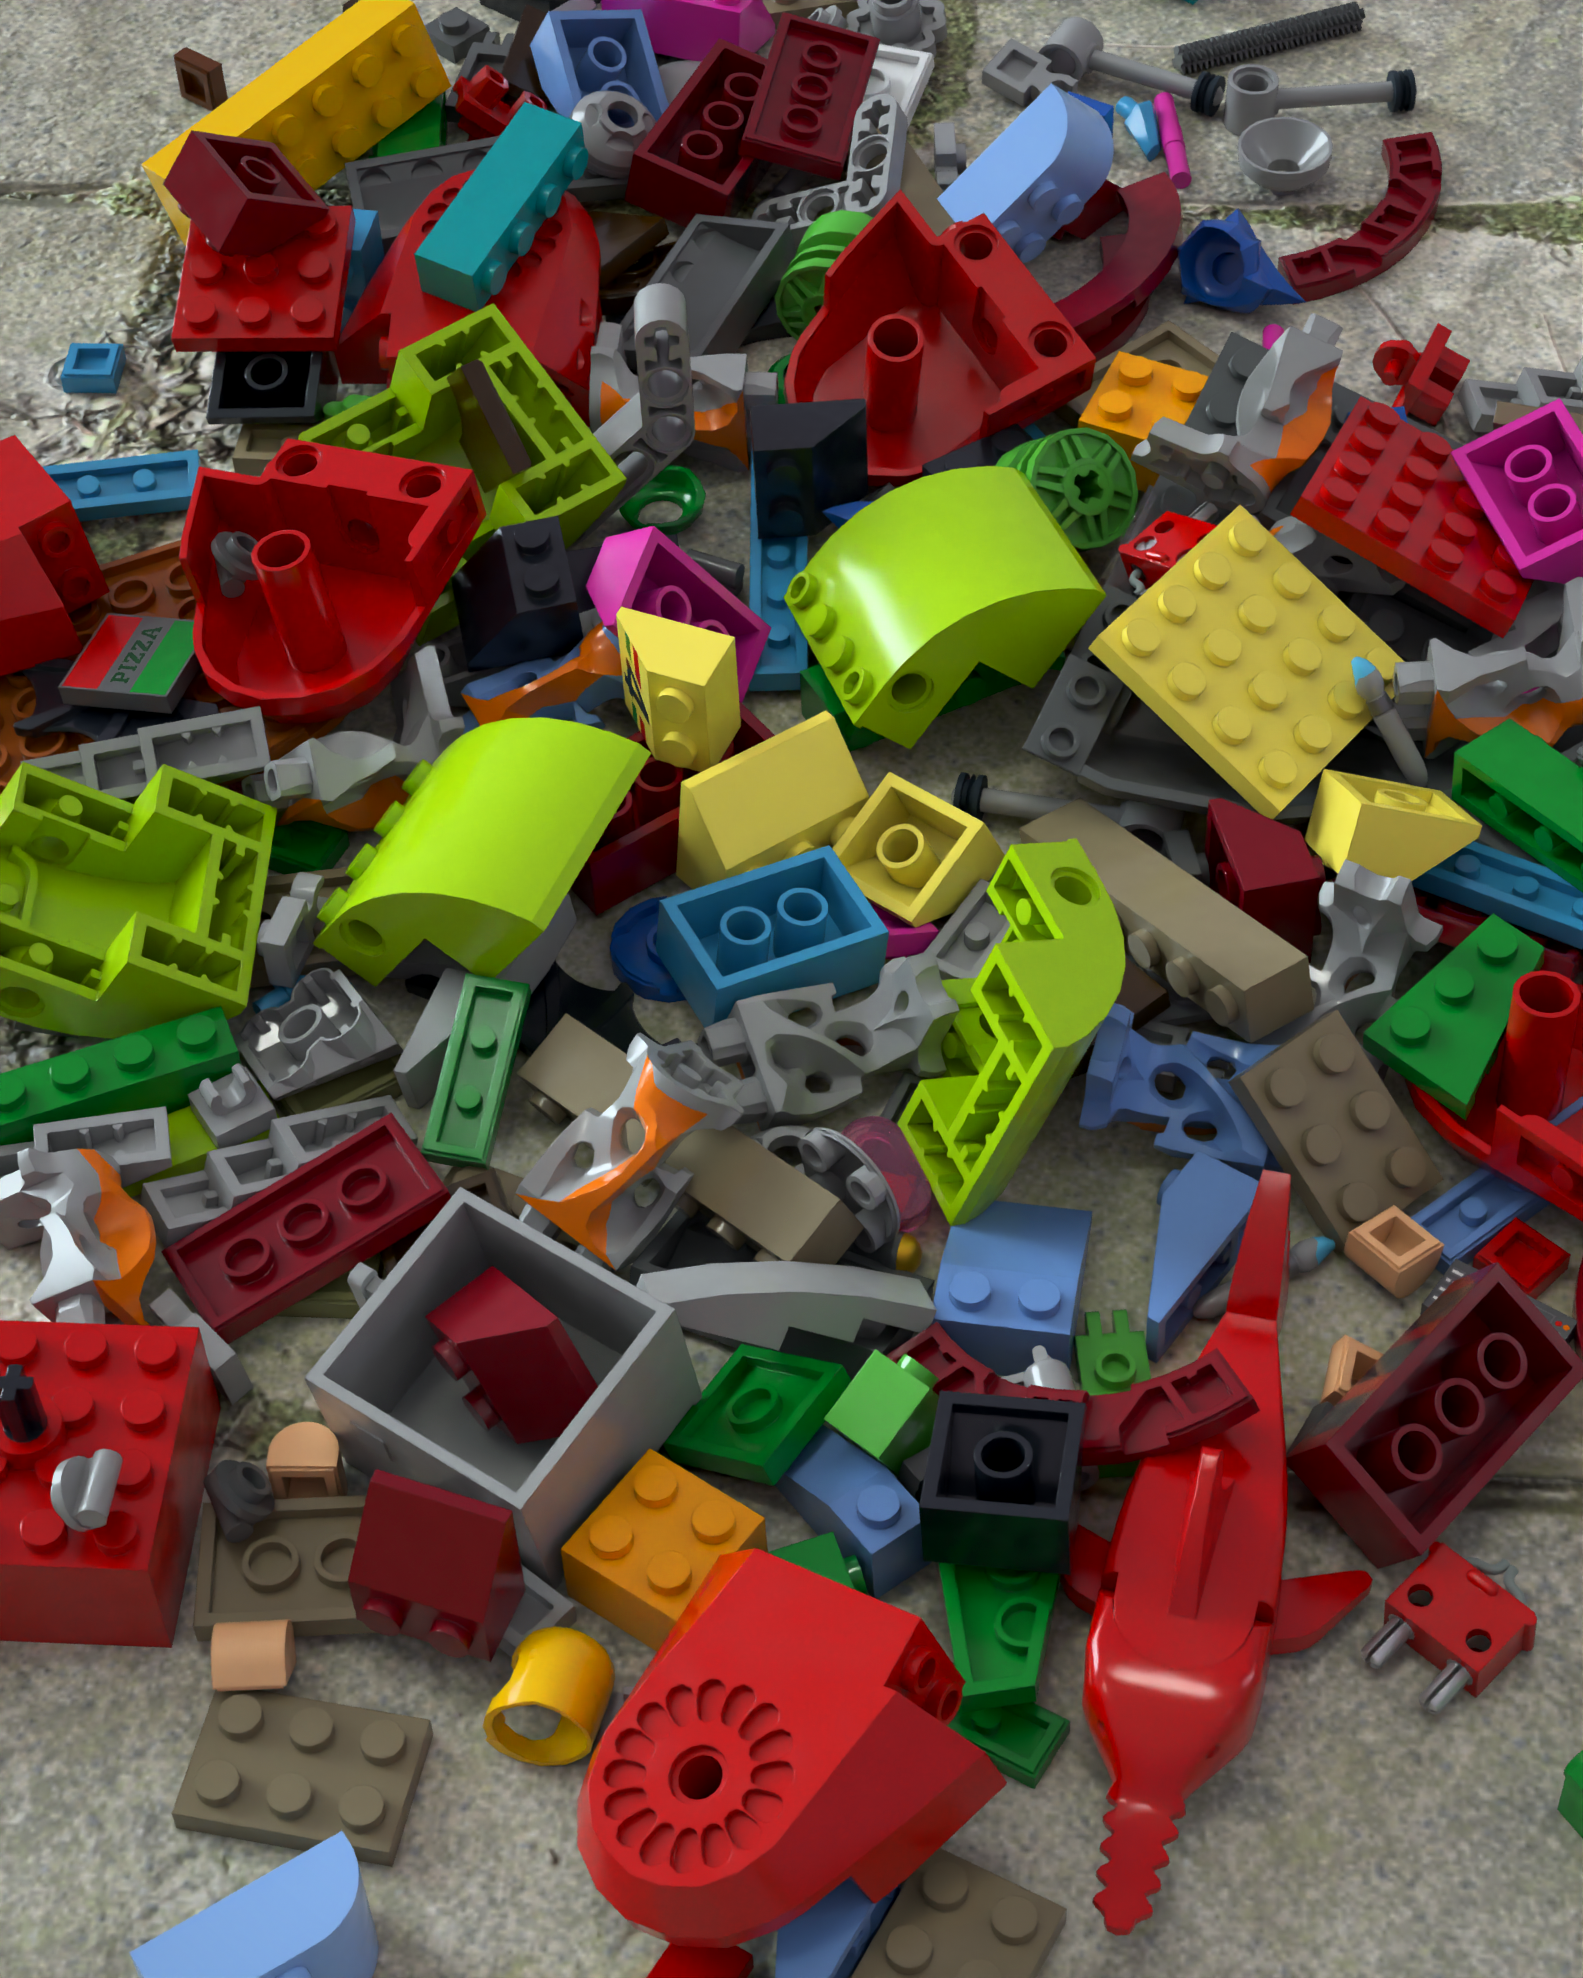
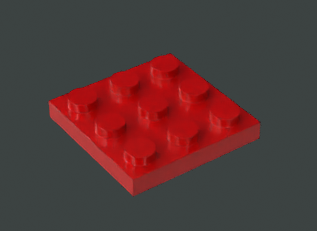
[171,206,356,352]

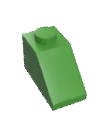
[824,1349,939,1477]

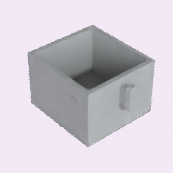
[304,1187,702,1590]

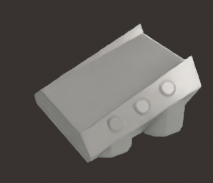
[233,968,404,1101]

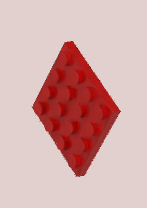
[1290,396,1534,639]

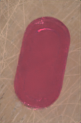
[841,1116,932,1232]

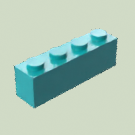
[414,102,589,312]

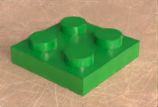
[663,1344,851,1486]

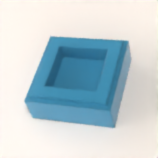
[61,343,126,393]

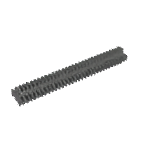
[1172,1,1366,75]

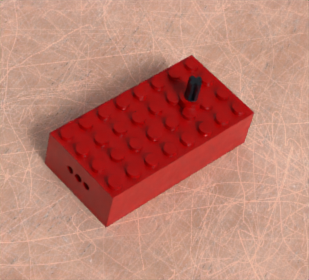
[0,1320,221,1648]

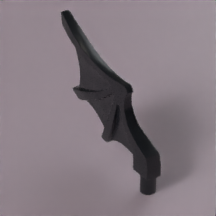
[13,658,221,742]
[405,959,698,1057]

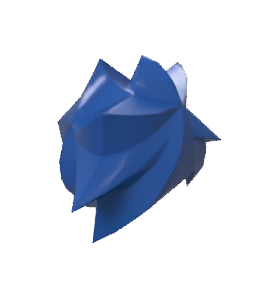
[1177,208,1306,313]

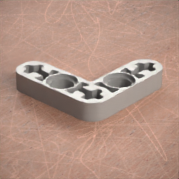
[751,94,908,247]

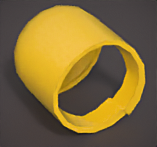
[483,1626,615,1766]

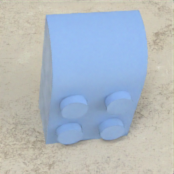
[937,83,1114,264]
[129,1831,379,1978]

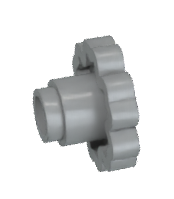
[846,0,948,57]

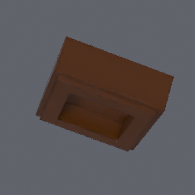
[174,47,228,111]

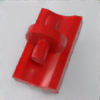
[453,65,547,141]
[1372,323,1470,427]

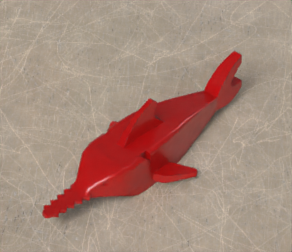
[1060,1169,1373,1936]

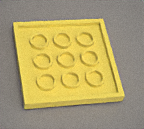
[1088,505,1405,820]

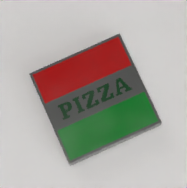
[58,613,201,714]

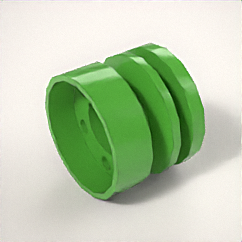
[775,210,873,341]
[995,427,1138,552]

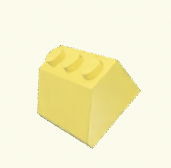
[676,711,869,890]

